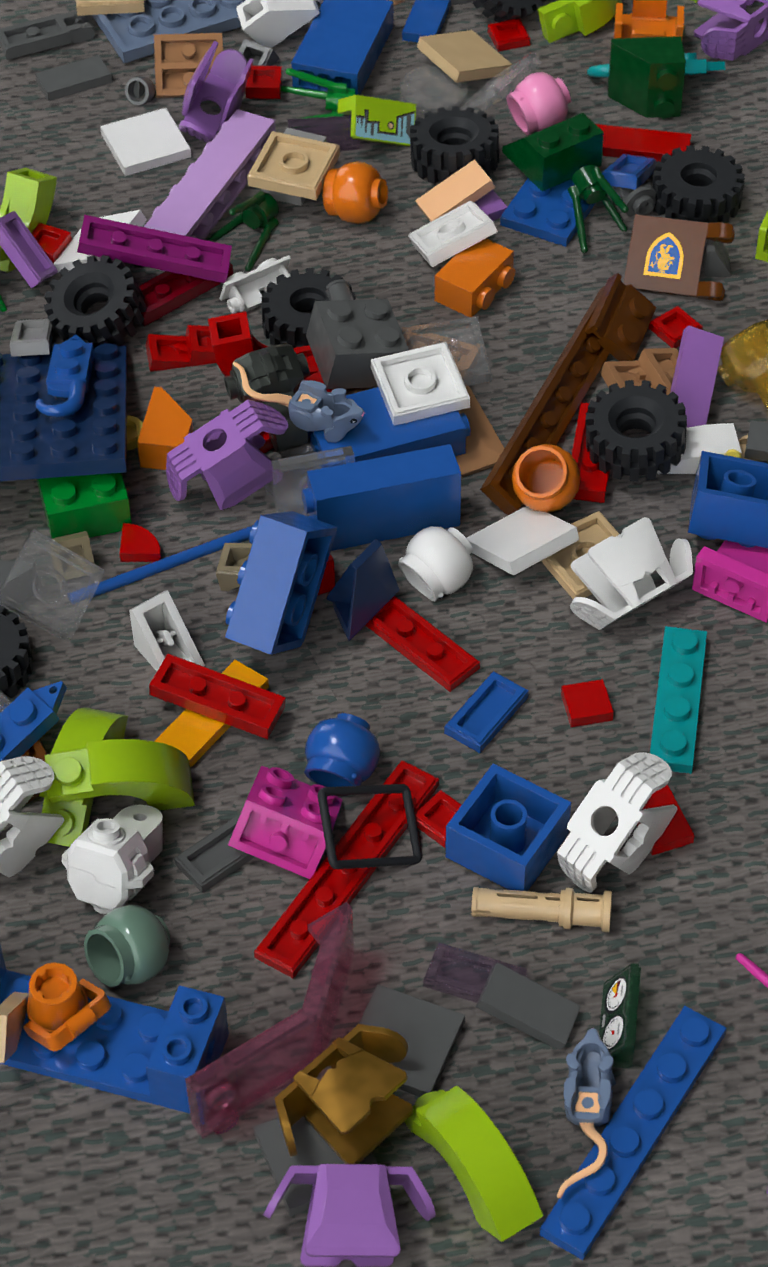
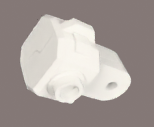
[62,805,163,914]

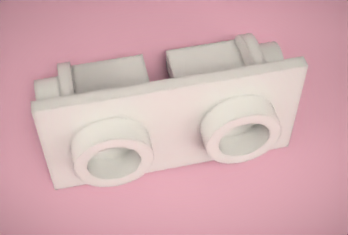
[219,255,291,314]

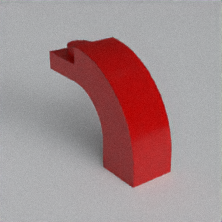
[208,311,319,380]

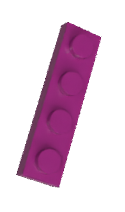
[77,215,232,283]

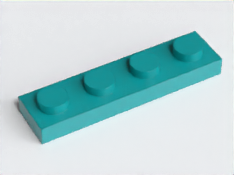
[650,626,707,774]

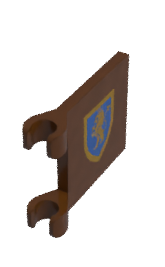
[623,214,735,301]

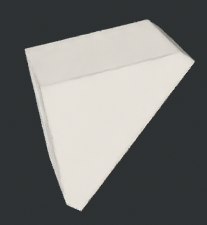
[129,590,205,671]

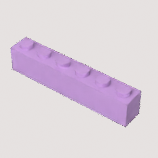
[144,109,275,272]

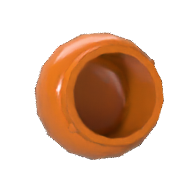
[322,162,388,224]
[511,444,581,513]

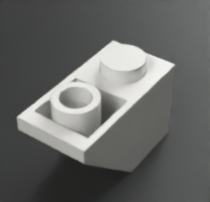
[236,0,320,48]

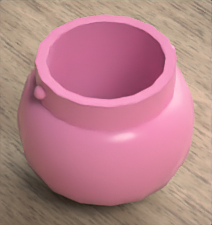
[506,72,571,135]

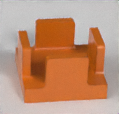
[614,0,684,39]

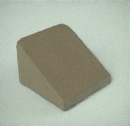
[216,543,252,591]

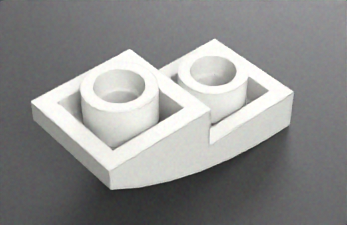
[657,423,742,474]

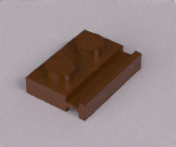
[585,273,657,361]

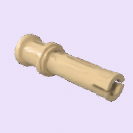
[471,887,612,933]

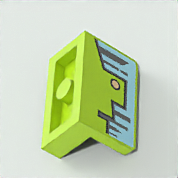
[338,95,416,146]

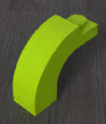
[537,0,621,43]
[0,168,57,273]
[39,708,128,847]
[44,739,195,810]
[405,1086,543,1242]

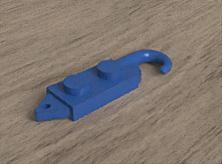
[36,335,94,417]
[0,681,67,761]

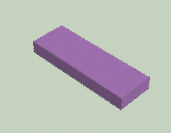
[670,325,724,428]

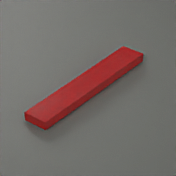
[254,760,439,979]

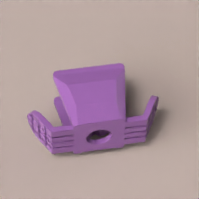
[694,0,768,61]
[179,41,253,143]
[166,400,288,510]
[263,1164,436,1267]

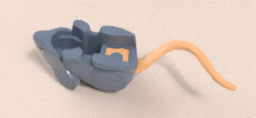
[233,362,365,443]
[557,1028,616,1198]

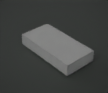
[10,319,54,357]

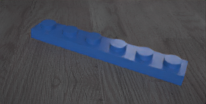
[539,1006,727,1260]

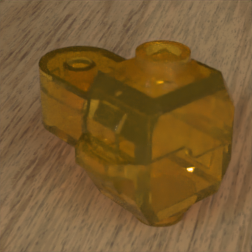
[717,319,768,410]

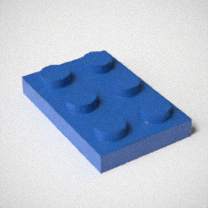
[500,171,603,247]

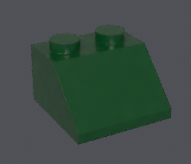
[607,36,686,118]
[502,113,604,192]

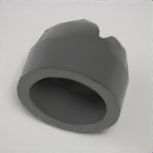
[125,76,156,105]

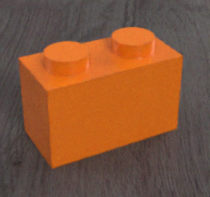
[434,238,515,318]

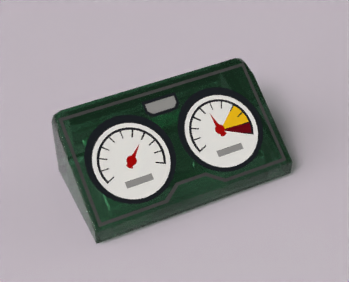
[599,963,641,1069]

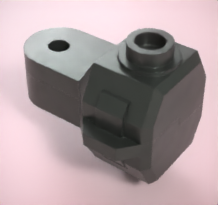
[224,344,310,453]

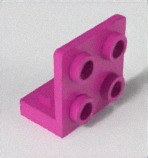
[692,540,768,623]
[228,766,343,879]

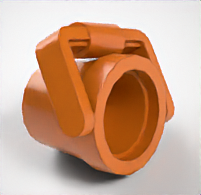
[23,962,111,1051]

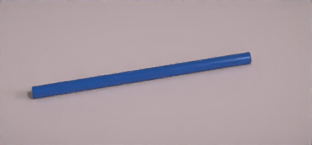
[66,525,253,605]

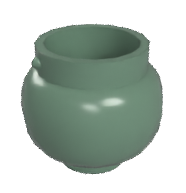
[84,905,170,987]

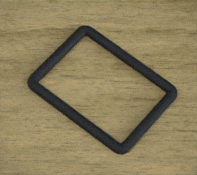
[318,784,422,869]

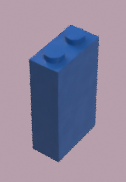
[291,0,394,95]
[307,387,471,469]
[301,444,461,551]

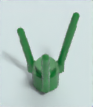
[281,68,356,125]

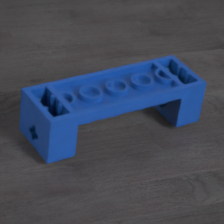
[0,945,229,1116]

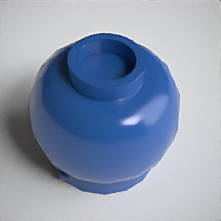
[304,713,380,787]

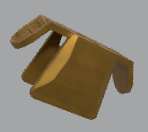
[274,1024,413,1164]

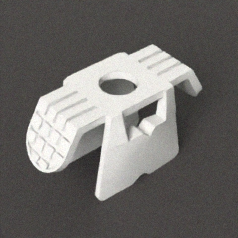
[570,517,693,630]
[557,752,678,893]
[0,756,64,877]

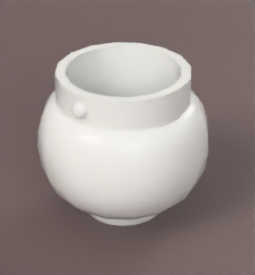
[398,526,473,601]

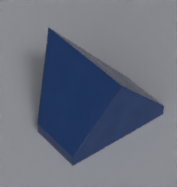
[326,539,400,641]

